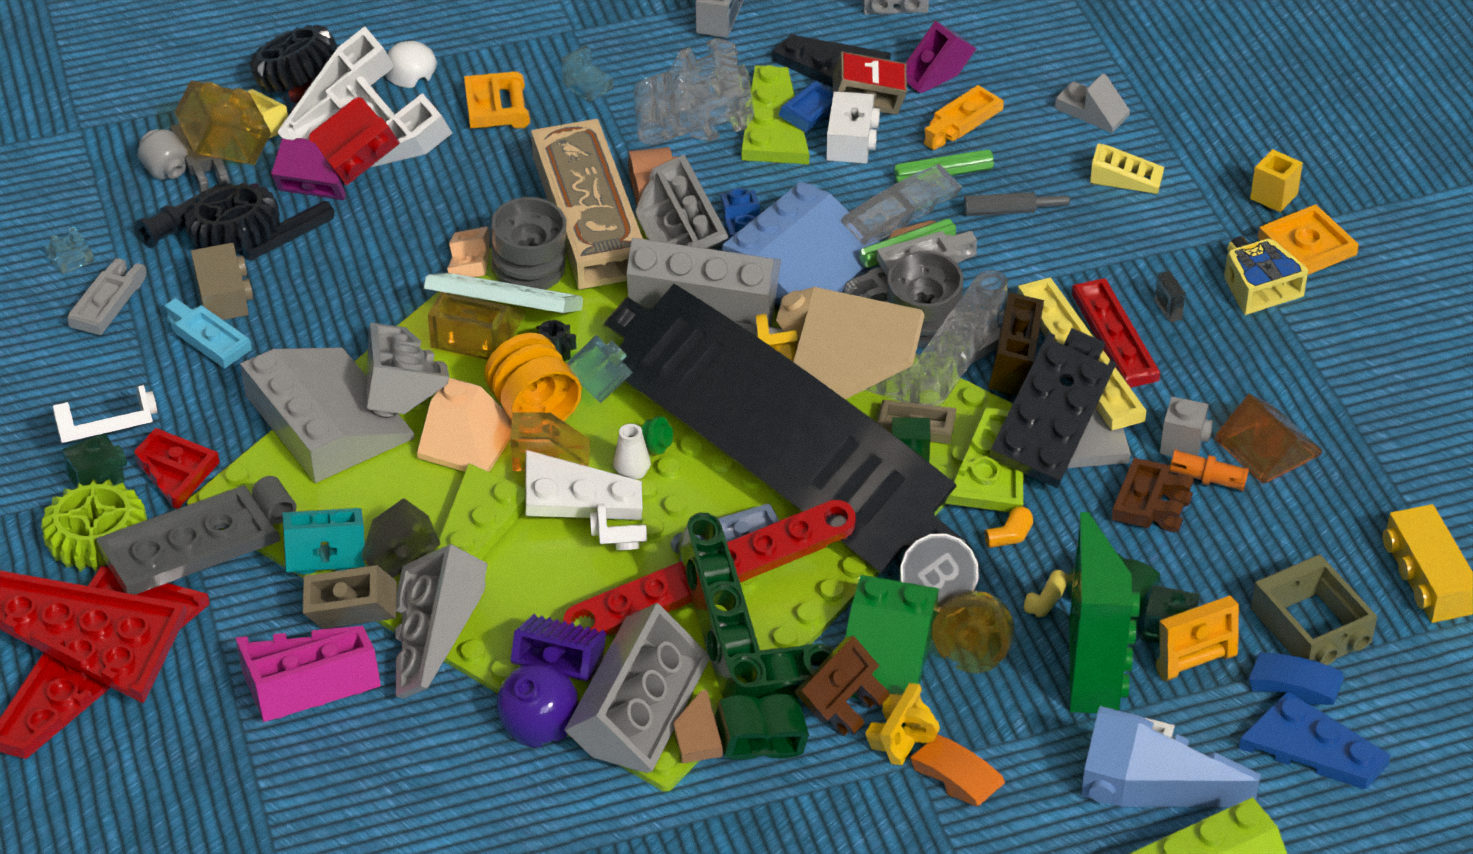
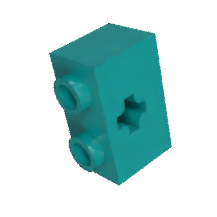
[282,508,365,574]

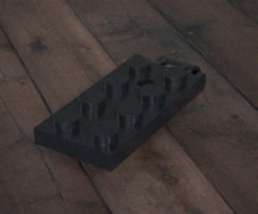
[988,328,1117,489]

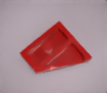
[134,428,220,509]

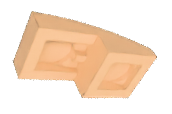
[447,226,490,277]

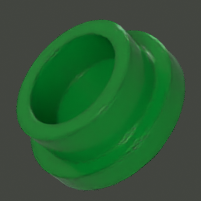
[642,416,673,454]

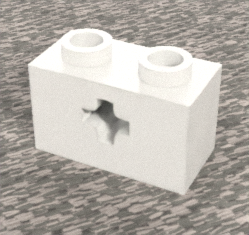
[827,91,880,163]

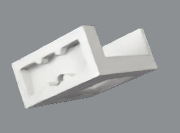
[52,385,158,443]

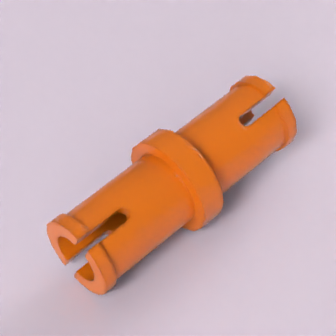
[1170,449,1249,492]

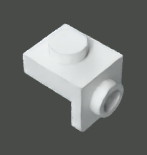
[590,504,647,550]

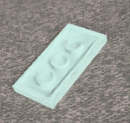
[424,273,583,313]

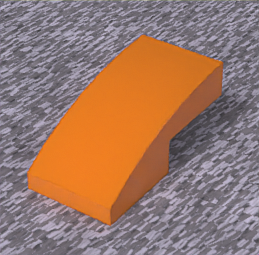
[910,734,1005,807]

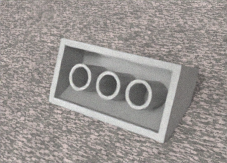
[627,238,781,327]
[565,603,710,773]

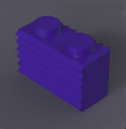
[511,613,606,682]

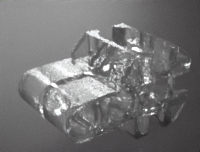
[633,38,754,145]

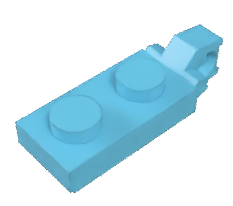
[164,298,252,369]

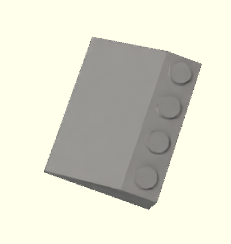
[240,348,415,483]

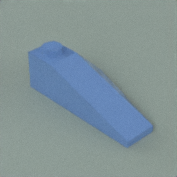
[1081,706,1261,807]

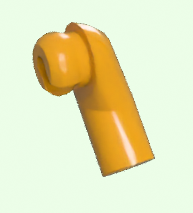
[984,507,1033,548]

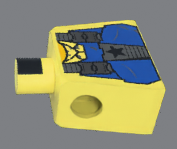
[1224,236,1308,315]

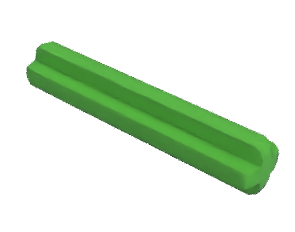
[894,149,994,184]
[859,218,956,268]

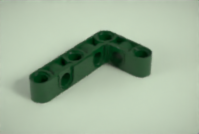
[679,512,835,699]

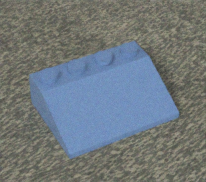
[722,181,880,306]

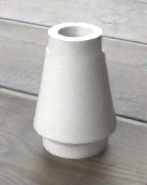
[613,424,651,480]

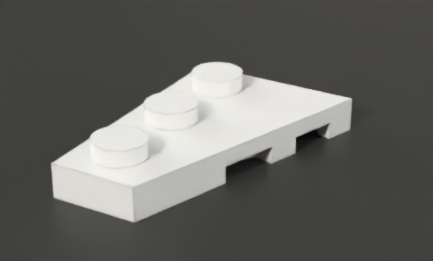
[525,450,643,520]

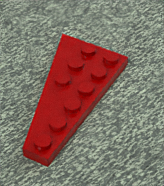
[0,566,210,759]
[0,570,187,704]

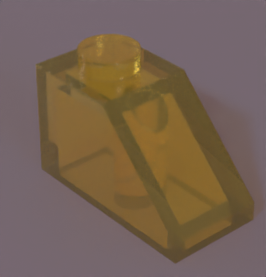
[510,412,590,471]

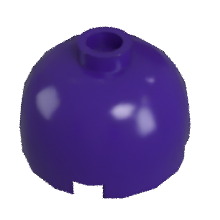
[496,663,580,748]

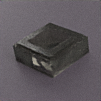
[1154,270,1186,323]

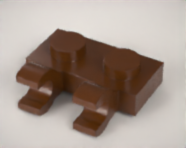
[1112,458,1194,532]
[795,635,890,736]

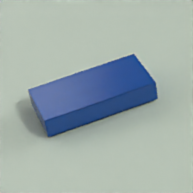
[778,81,833,133]

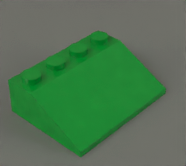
[1069,512,1140,713]

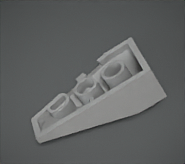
[366,322,449,417]
[395,544,488,699]

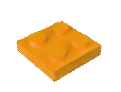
[1258,204,1359,275]

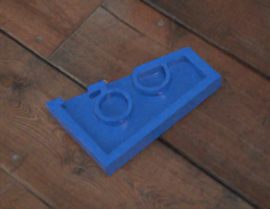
[1239,692,1391,789]

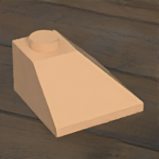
[417,378,517,472]

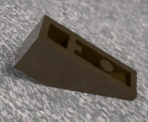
[988,292,1044,395]

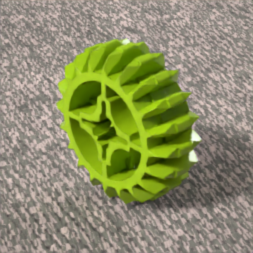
[41,479,147,572]

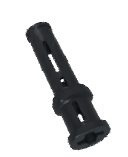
[135,180,230,248]

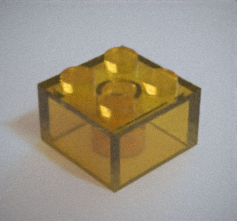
[174,80,271,165]

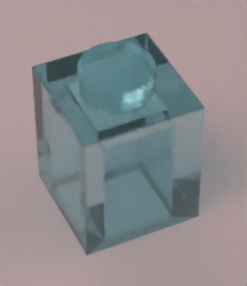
[567,335,633,403]

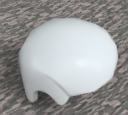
[385,41,437,88]

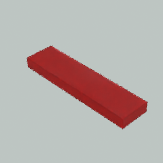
[1071,278,1160,388]

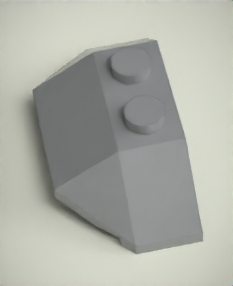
[635,154,728,250]

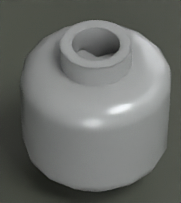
[137,129,188,180]

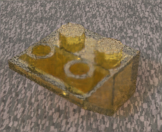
[428,292,525,360]

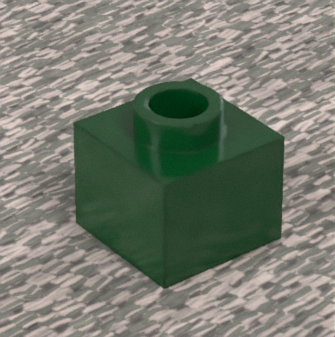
[891,417,931,462]

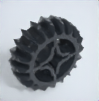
[249,25,338,93]
[185,182,280,252]

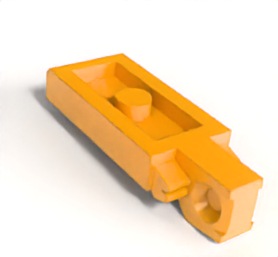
[923,85,1004,150]

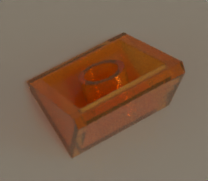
[1215,393,1322,484]

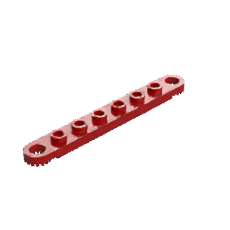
[563,500,856,636]

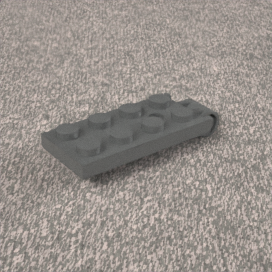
[96,476,296,595]

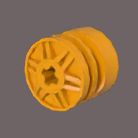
[484,332,582,433]

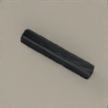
[242,201,335,260]

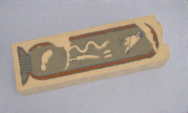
[531,119,643,289]

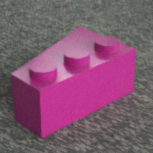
[235,626,381,722]

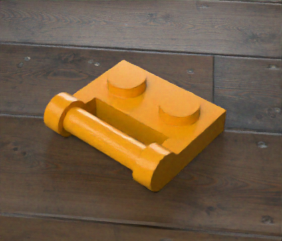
[464,72,530,129]
[1156,596,1239,681]

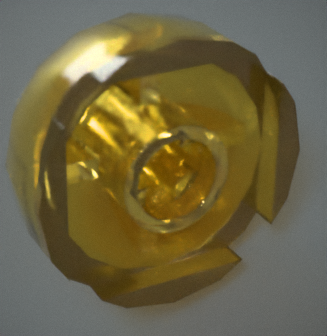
[932,590,1015,674]

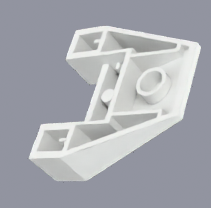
[277,26,452,167]

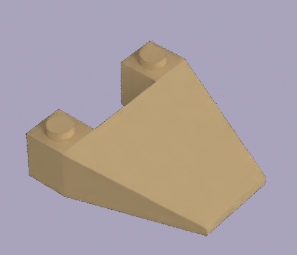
[776,287,925,399]

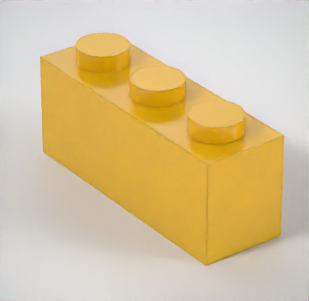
[1383,504,1473,623]

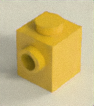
[1250,149,1303,212]

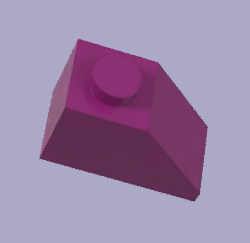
[906,20,977,93]
[271,138,346,200]

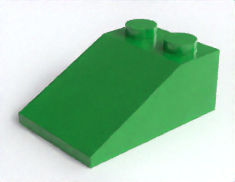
[845,575,939,699]

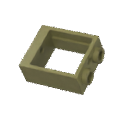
[1251,554,1377,665]

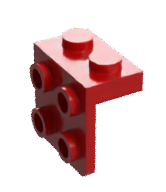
[308,97,400,186]

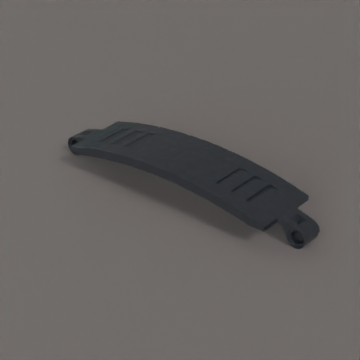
[602,284,973,575]

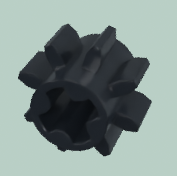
[536,320,577,362]

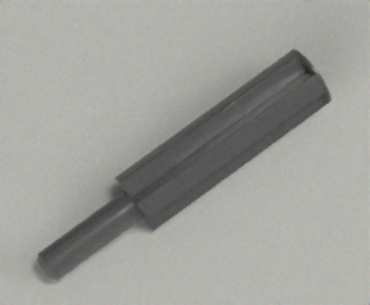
[963,192,1070,216]

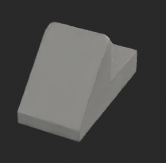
[1055,73,1130,133]

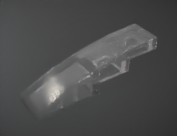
[841,164,963,245]

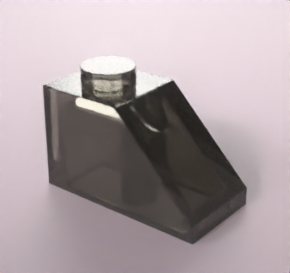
[361,498,441,578]

